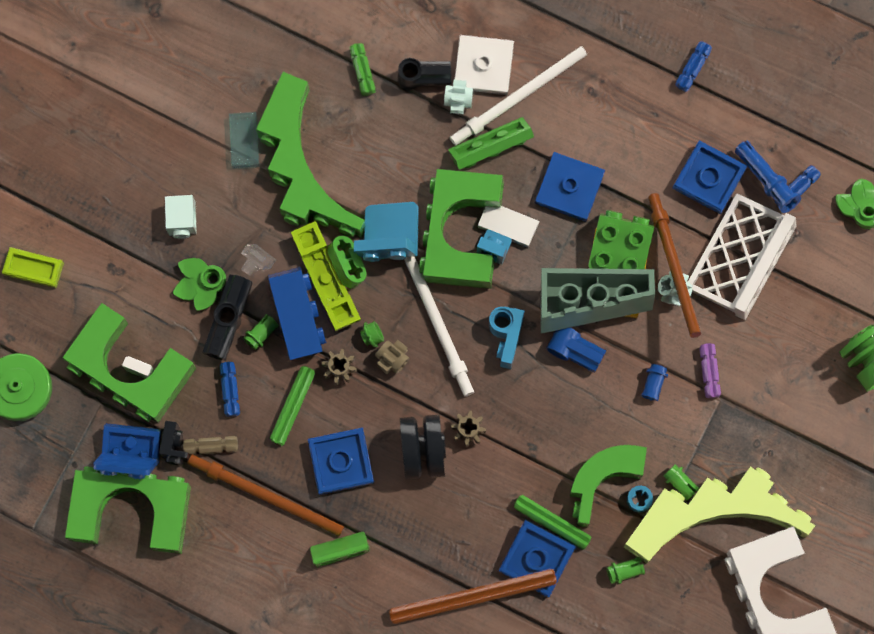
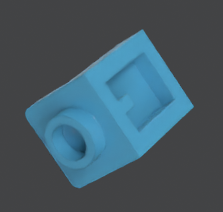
[477,230,512,265]

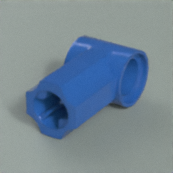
[546,328,606,373]

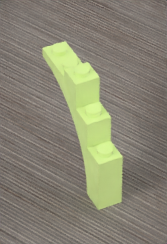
[624,467,815,564]

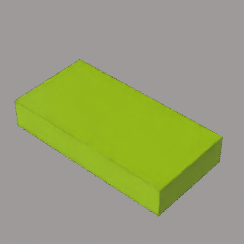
[2,247,64,288]

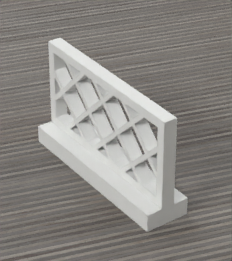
[688,193,796,320]

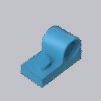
[489,306,525,369]

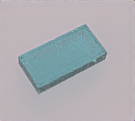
[229,112,260,168]

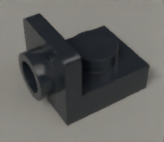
[159,421,191,465]

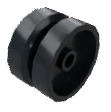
[400,415,446,480]

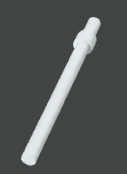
[450,46,587,146]
[404,256,474,397]

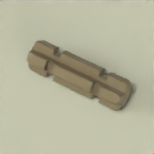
[183,436,238,455]

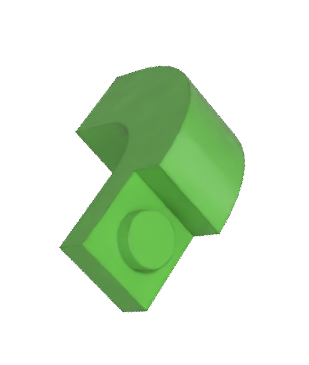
[570,445,647,528]

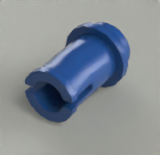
[641,364,668,401]

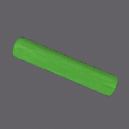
[270,366,315,446]
[514,495,591,549]

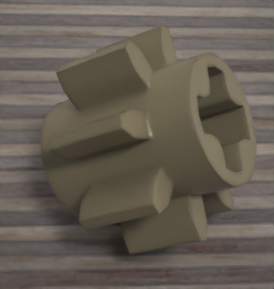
[375,340,410,375]
[322,349,357,385]
[451,411,486,447]

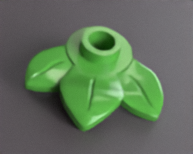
[836,179,874,229]
[173,258,227,311]

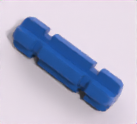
[676,41,712,92]
[774,165,821,207]
[220,362,240,417]

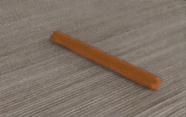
[389,569,557,624]

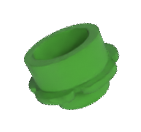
[360,321,384,347]

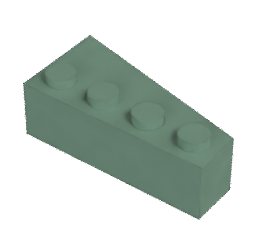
[541,268,655,333]

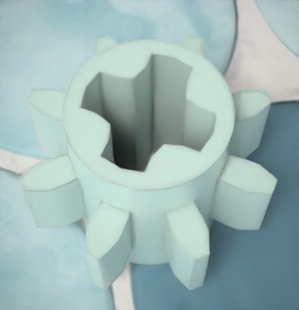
[444,80,473,114]
[658,271,693,306]

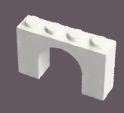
[725,527,836,634]

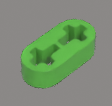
[327,236,367,288]

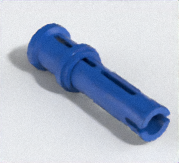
[735,140,801,213]

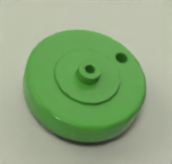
[0,353,53,421]

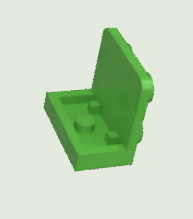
[588,210,654,269]

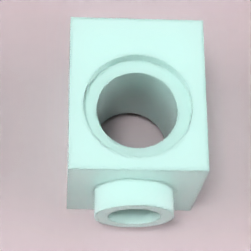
[165,195,197,239]

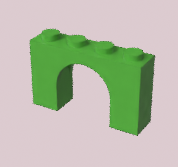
[419,169,504,289]
[63,303,196,423]
[65,467,191,554]

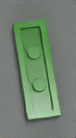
[448,117,534,170]

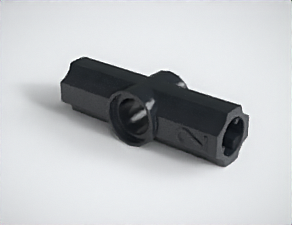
[202,274,253,361]

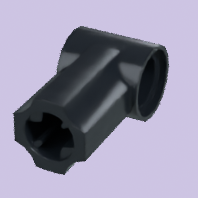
[397,58,451,90]

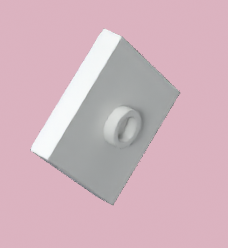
[455,35,514,95]

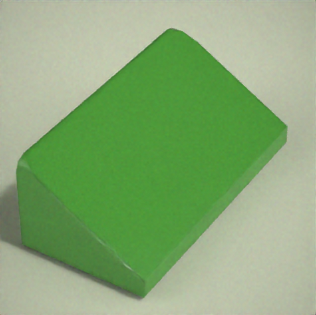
[310,532,370,567]

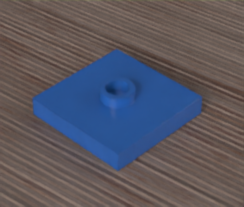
[672,140,747,215]
[535,152,605,222]
[308,427,374,495]
[499,520,576,597]

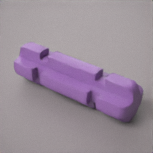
[699,343,721,399]

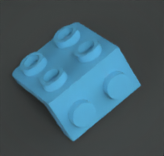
[354,202,419,262]

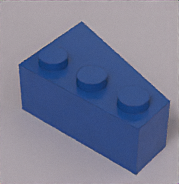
[268,267,326,360]

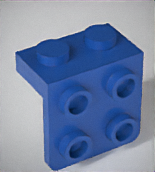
[93,423,162,479]

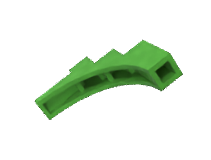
[256,72,365,237]

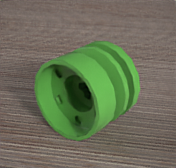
[839,324,874,392]

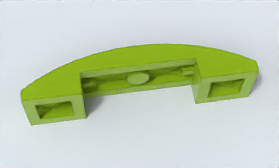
[291,221,361,331]

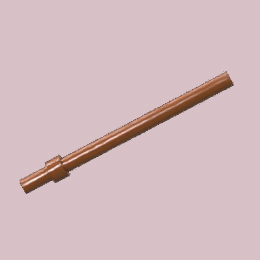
[648,193,701,338]
[188,454,344,537]

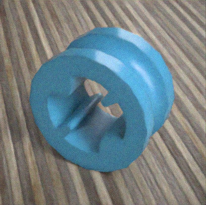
[627,485,653,513]

